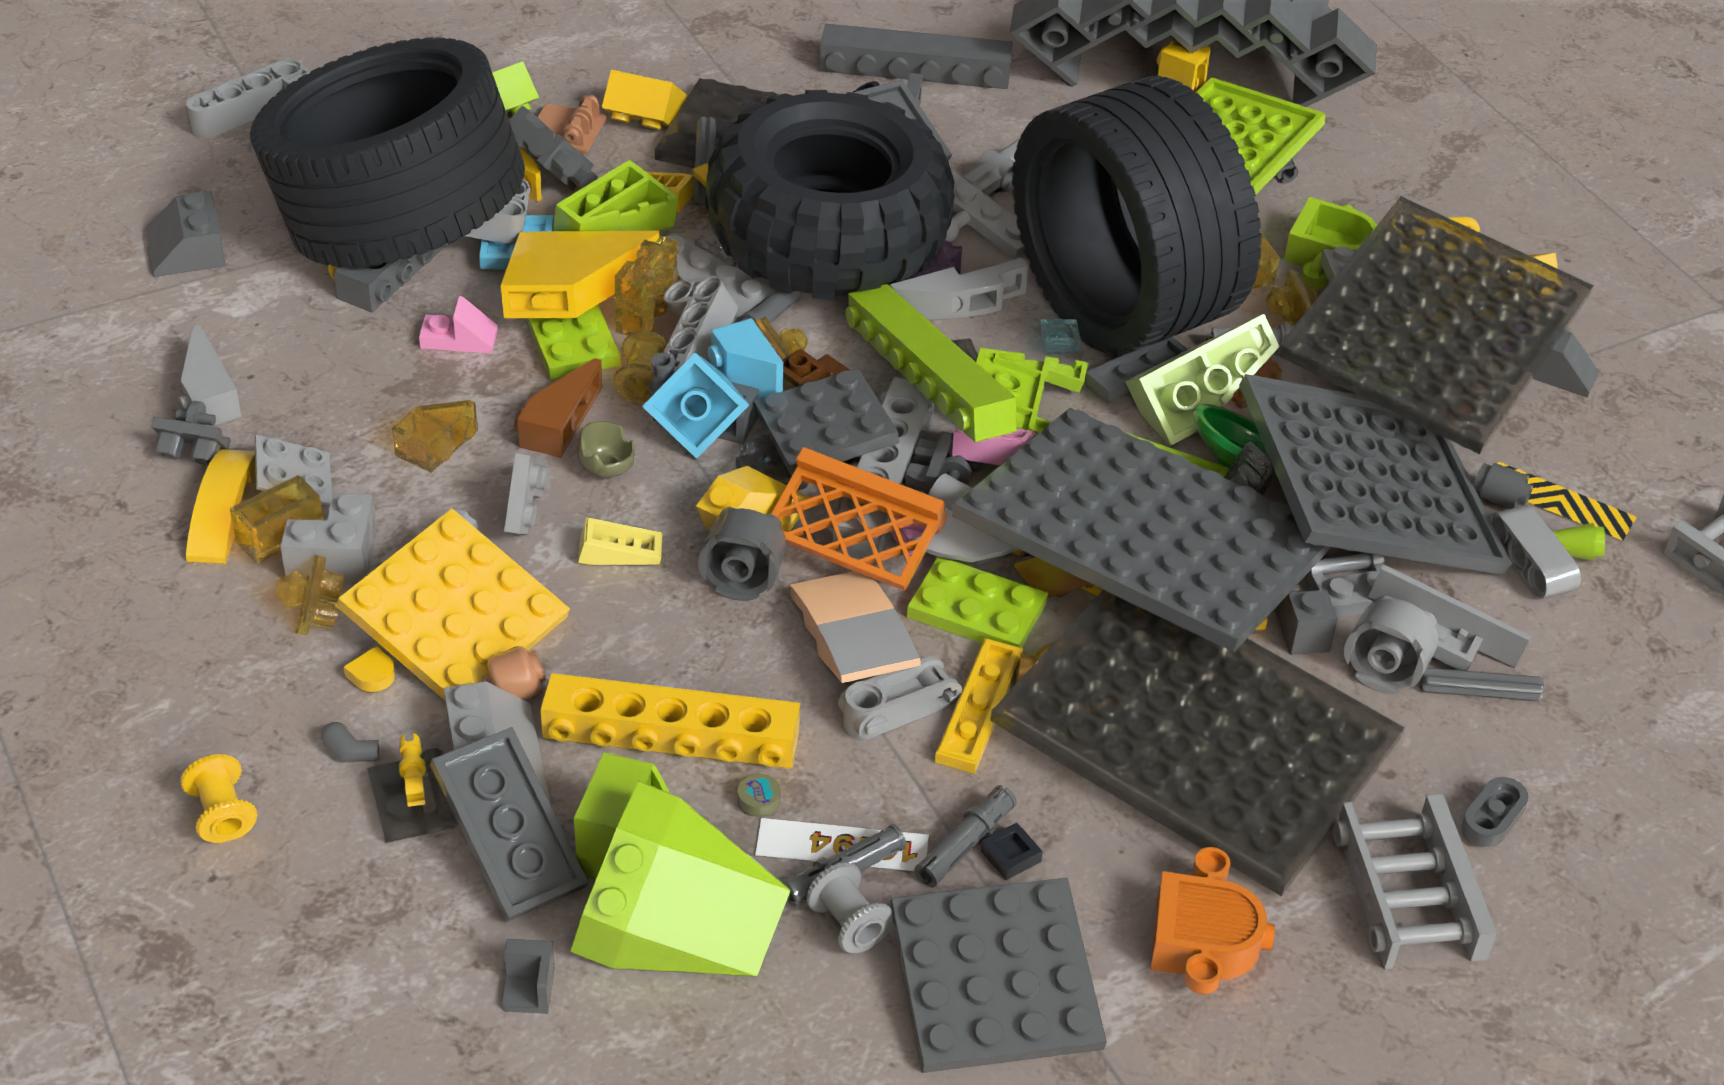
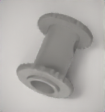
[806,862,893,954]

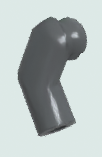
[321,722,380,762]

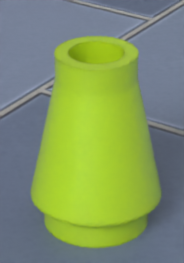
[1552,523,1605,561]

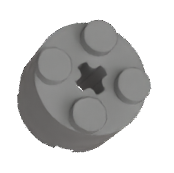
[1344,596,1438,693]

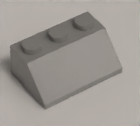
[444,681,550,802]

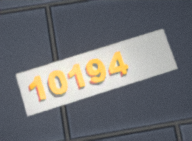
[755,818,929,871]

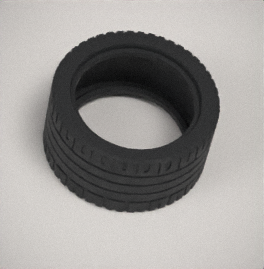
[250,37,525,267]
[1012,76,1262,355]

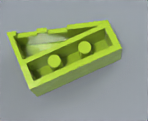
[553,159,678,231]

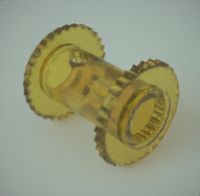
[613,330,668,404]

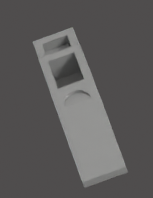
[890,258,1028,319]

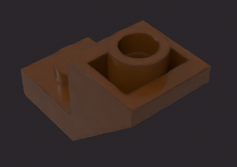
[782,348,850,387]

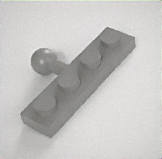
[944,169,1025,260]

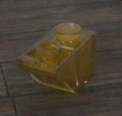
[392,400,478,473]

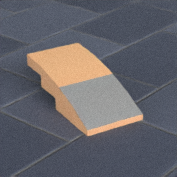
[790,571,921,683]

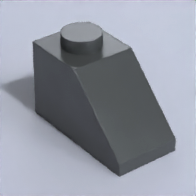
[1518,322,1599,398]
[1275,589,1338,655]

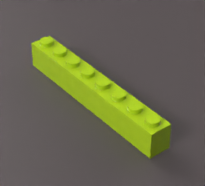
[845,284,1017,443]

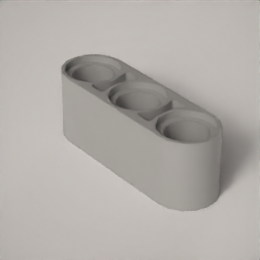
[1489,505,1581,599]

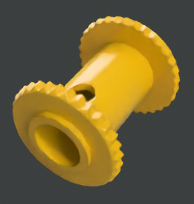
[180,754,258,843]

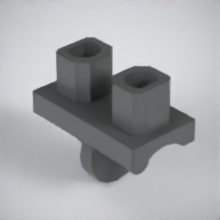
[151,400,231,465]
[906,431,972,495]

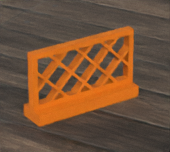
[771,447,947,591]

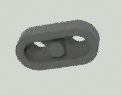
[1462,777,1528,847]

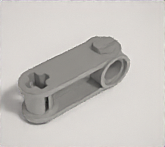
[838,656,962,740]

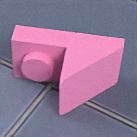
[419,296,498,353]

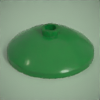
[1193,404,1276,475]

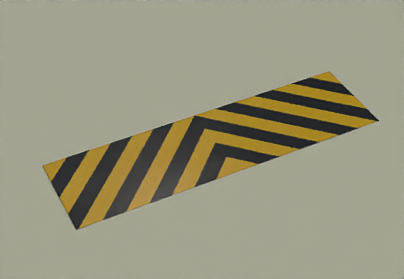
[1497,461,1637,541]

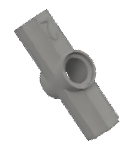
[963,139,1019,195]

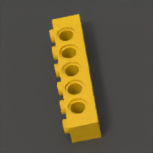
[541,673,800,768]

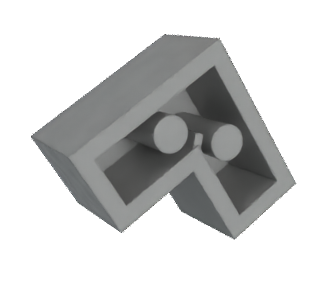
[281,493,377,583]

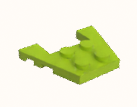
[975,348,1088,435]

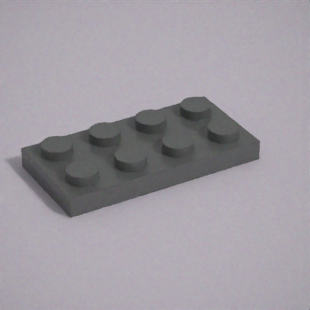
[430,727,589,922]

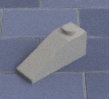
[178,324,242,426]

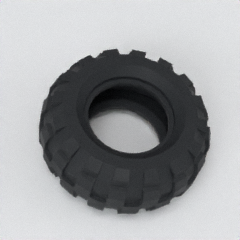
[705,90,955,300]

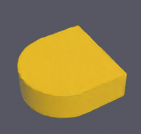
[344,646,395,692]

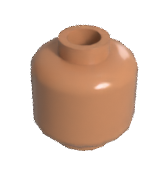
[482,646,547,701]

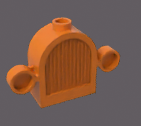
[1150,847,1275,994]

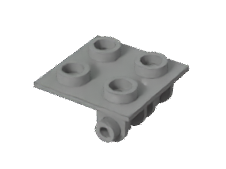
[255,435,332,510]

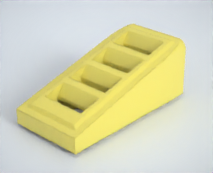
[578,517,662,565]

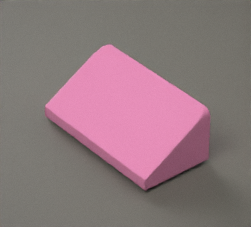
[952,428,1036,465]

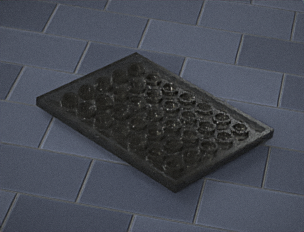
[1277,196,1594,455]
[990,590,1405,896]

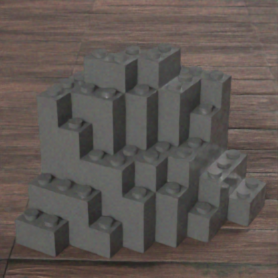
[1010,0,1377,107]

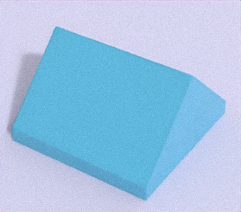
[642,352,749,459]

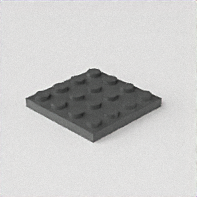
[890,877,1107,1073]

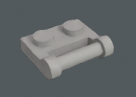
[1305,552,1385,617]

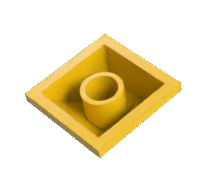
[696,466,810,532]

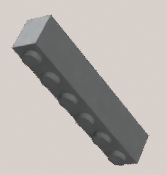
[820,23,1013,89]

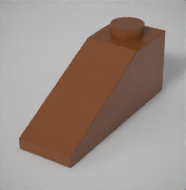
[514,358,603,458]

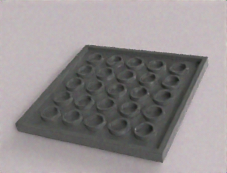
[1239,374,1512,575]

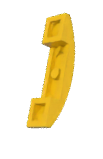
[186,449,256,564]

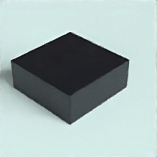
[981,822,1043,880]

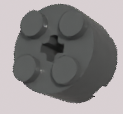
[698,507,787,601]

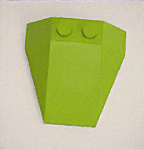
[570,781,791,976]

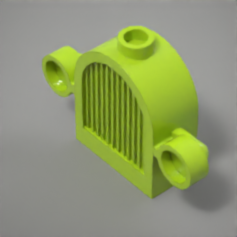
[1284,196,1385,290]

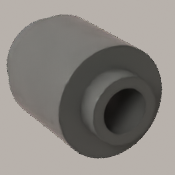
[1473,463,1533,509]

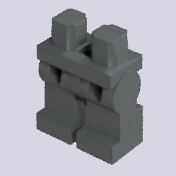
[509,105,598,191]

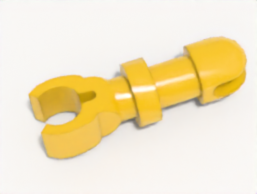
[399,732,426,807]

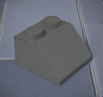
[146,191,226,277]

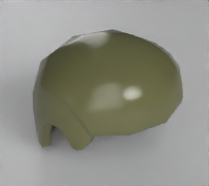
[577,421,635,477]

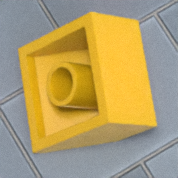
[602,70,689,130]

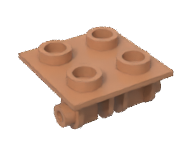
[537,95,608,154]

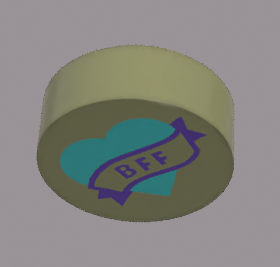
[738,774,781,817]

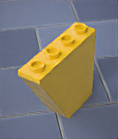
[501,230,661,318]

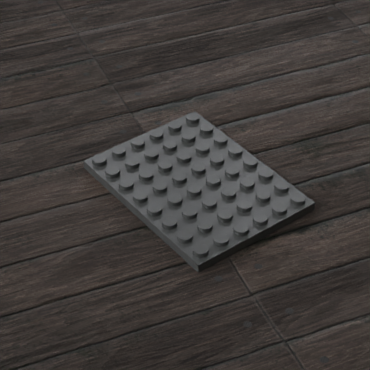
[952,408,1331,652]

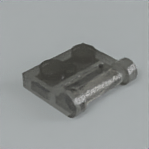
[367,748,458,843]

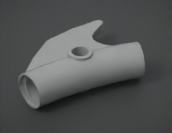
[910,473,1020,562]

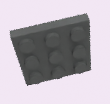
[754,368,899,477]

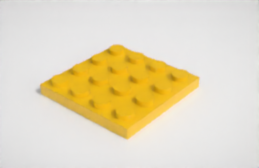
[337,509,570,701]

